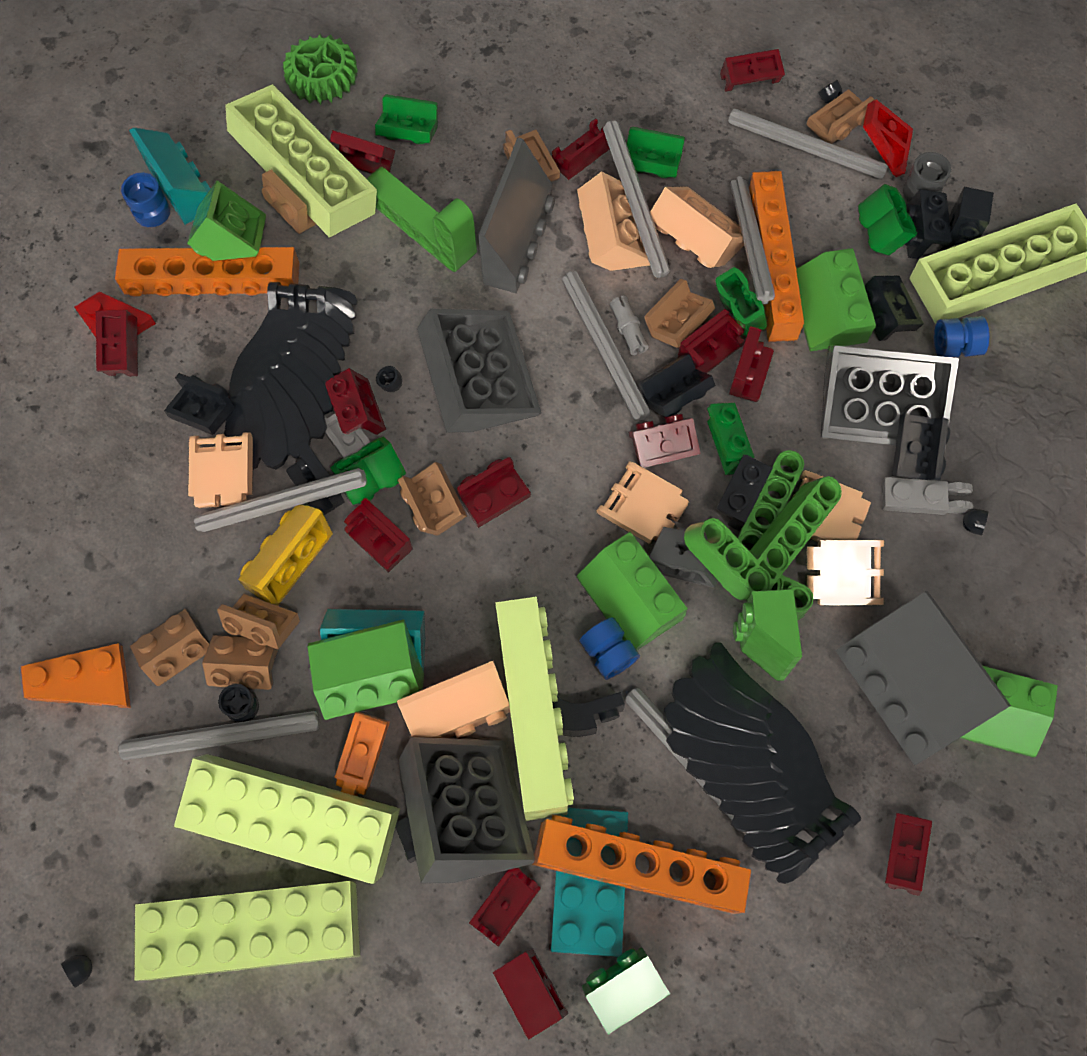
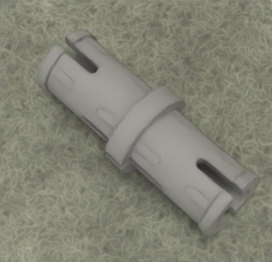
[610,296,649,355]

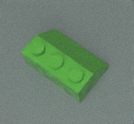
[187,181,266,261]
[796,248,876,351]
[576,532,688,650]
[733,589,802,681]
[307,619,424,720]
[960,666,1058,758]

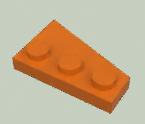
[21,643,131,708]

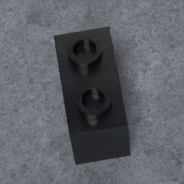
[942,187,994,250]

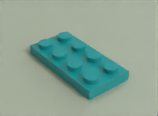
[551,808,629,957]

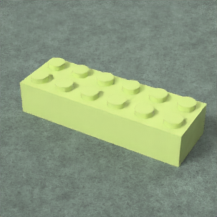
[225,84,377,238]
[909,203,1087,324]
[495,597,574,821]
[174,754,400,884]
[134,881,360,981]

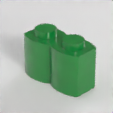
[858,184,917,256]
[715,267,768,337]
[330,437,406,505]

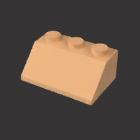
[577,171,650,271]
[650,187,744,268]
[397,661,510,739]

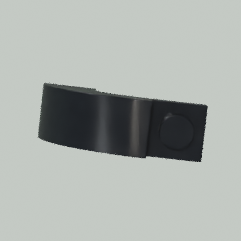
[552,692,625,737]

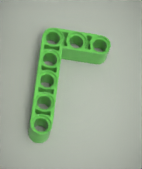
[366,167,477,272]
[722,450,814,620]
[684,476,842,600]

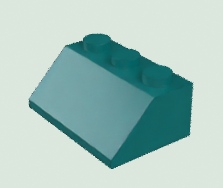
[129,128,211,225]
[320,609,426,673]

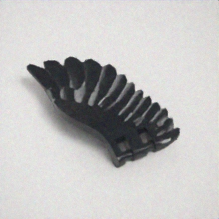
[224,282,358,470]
[664,642,861,884]

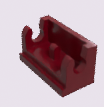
[720,49,785,92]
[552,118,610,180]
[678,309,744,373]
[96,310,138,377]
[344,498,413,573]
[885,813,932,896]
[469,868,541,947]
[492,948,569,1040]

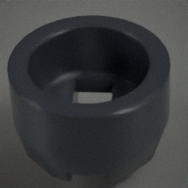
[818,80,843,104]
[376,366,403,392]
[963,509,989,536]
[61,955,93,988]

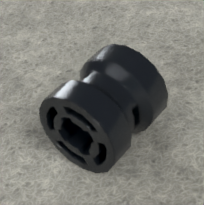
[218,684,259,723]

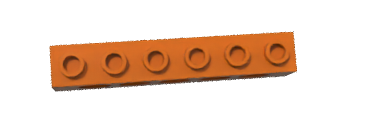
[749,171,804,342]
[115,247,300,296]
[532,815,751,914]

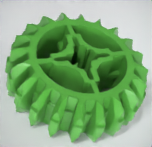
[283,33,358,105]

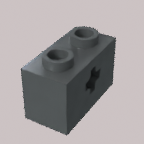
[649,527,728,588]

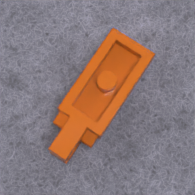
[335,712,390,796]

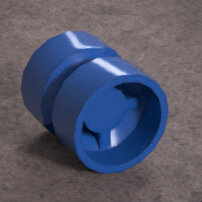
[121,172,170,227]
[934,316,990,358]
[579,617,640,680]

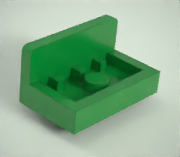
[375,94,438,144]
[627,127,685,178]
[707,402,755,475]

